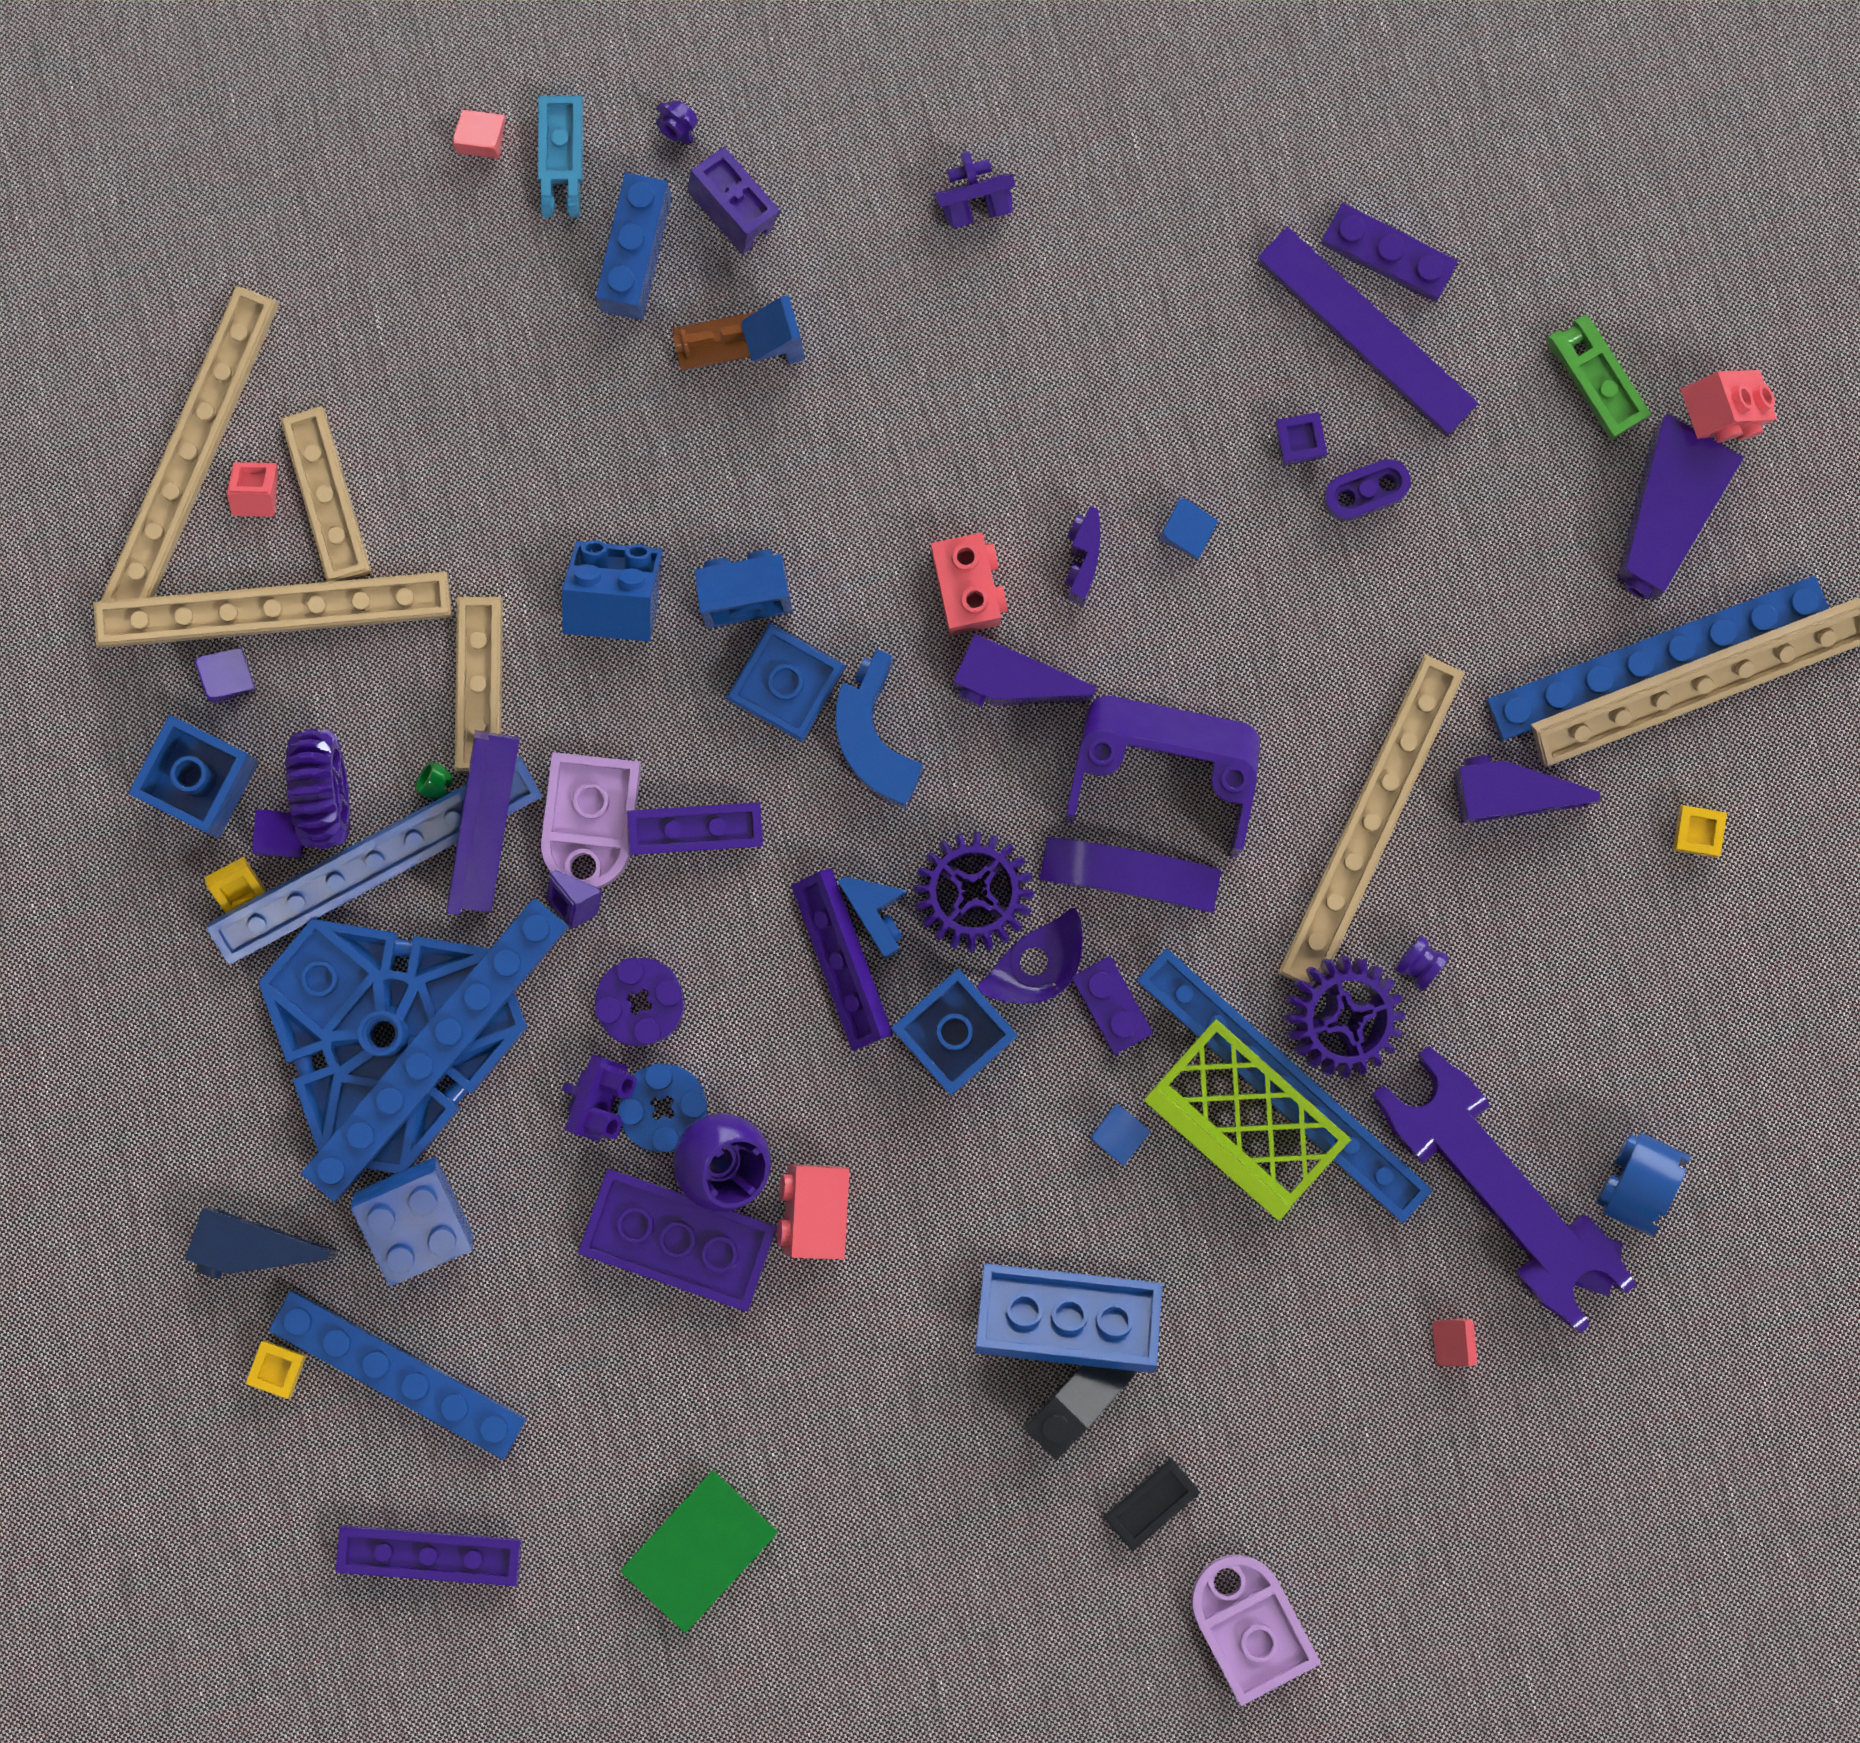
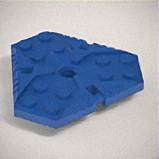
[258,919,528,1174]

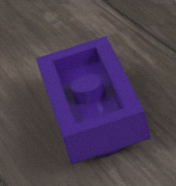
[1072,956,1153,1055]

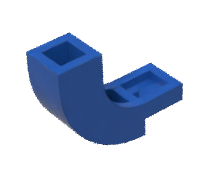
[835,649,924,810]

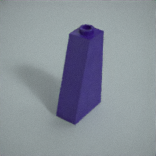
[1617,413,1744,600]

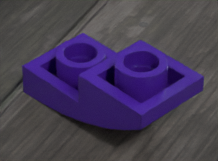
[1064,505,1100,607]

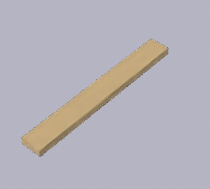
[100,285,279,602]
[93,572,452,648]
[1531,597,1860,768]
[1277,655,1465,983]

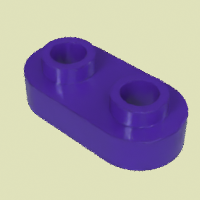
[1324,459,1411,521]

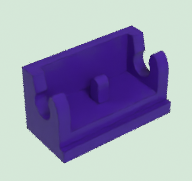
[687,146,780,255]

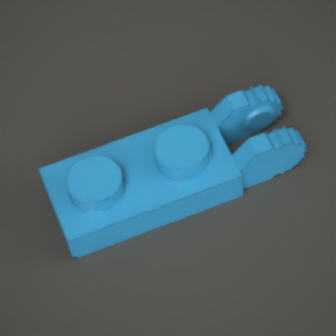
[538,95,584,217]

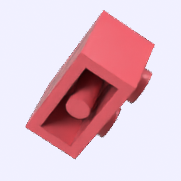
[1680,370,1777,443]
[931,532,1008,636]
[776,1164,850,1259]

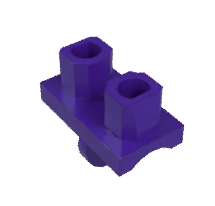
[933,151,1015,229]
[561,1054,638,1142]

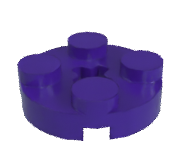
[595,958,685,1047]

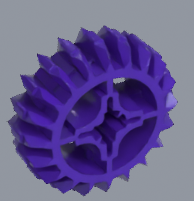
[285,728,351,849]
[914,832,1034,952]
[1283,956,1406,1078]

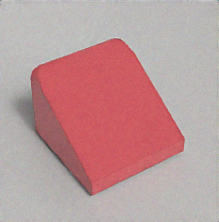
[453,110,506,159]
[227,462,278,517]
[1432,1318,1478,1366]

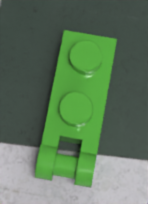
[1546,315,1651,440]

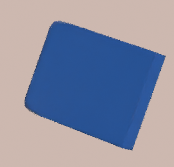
[1159,497,1218,560]
[1088,1103,1151,1166]

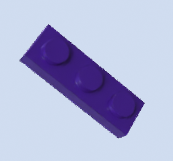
[1320,202,1459,303]
[626,802,763,855]

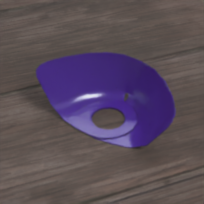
[977,908,1083,1004]

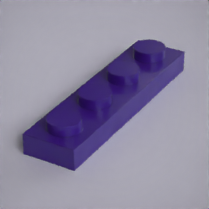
[791,868,893,1051]
[335,1525,522,1587]

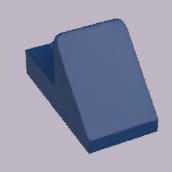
[741,295,805,364]
[838,876,908,960]

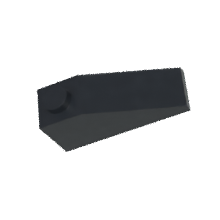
[1022,1365,1138,1461]

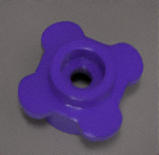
[656,100,698,145]

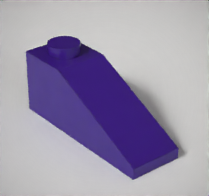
[953,634,1097,708]
[1453,755,1601,825]

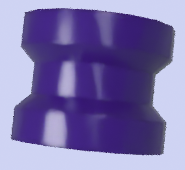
[1393,935,1449,992]

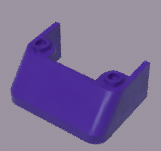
[1064,696,1260,857]

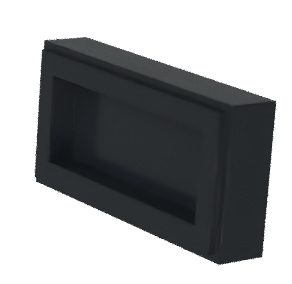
[1102,1457,1201,1552]

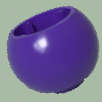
[673,1113,771,1211]

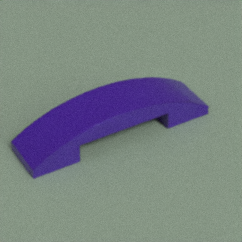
[1039,837,1221,913]

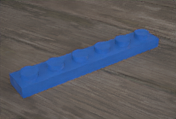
[268,1290,527,1460]

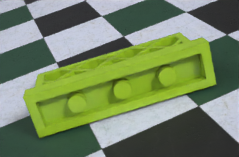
[1144,1019,1351,1221]

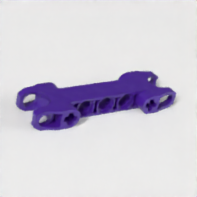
[1371,1046,1636,1333]

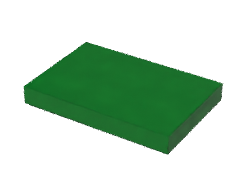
[620,1469,779,1633]

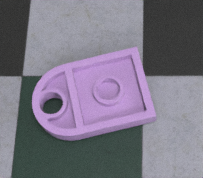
[541,752,642,889]
[1191,1554,1321,1706]

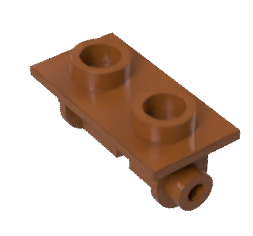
[672,312,755,371]

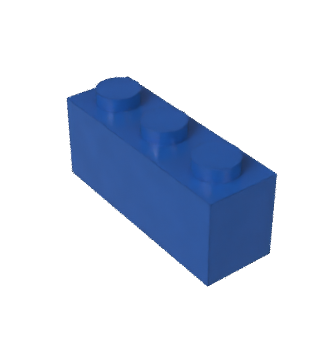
[595,172,672,321]

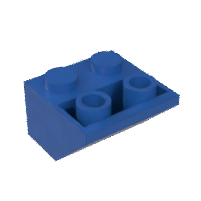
[562,540,663,642]

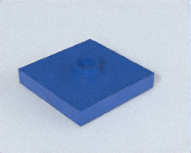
[726,622,846,743]

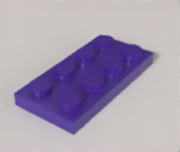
[578,1168,777,1312]

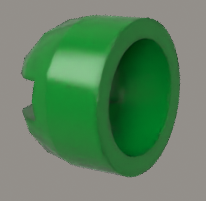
[415,761,453,800]

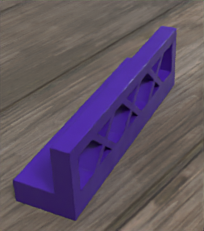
[447,730,520,915]

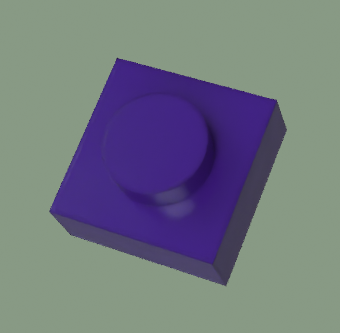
[1274,412,1327,466]

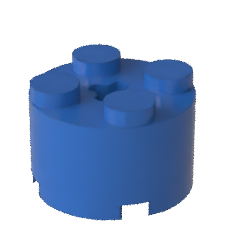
[1596,1132,1691,1237]

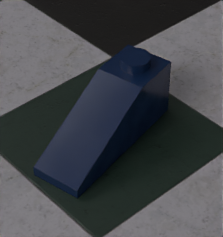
[185,1208,339,1279]

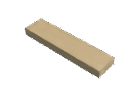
[280,406,372,582]
[455,597,503,773]

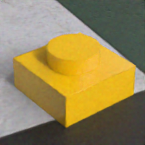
[1673,805,1727,858]
[204,857,266,913]
[245,1340,307,1399]

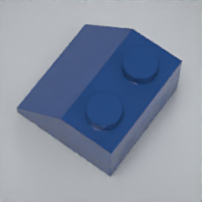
[695,550,793,629]

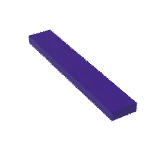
[1256,226,1479,437]

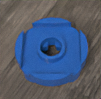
[617,1063,708,1153]

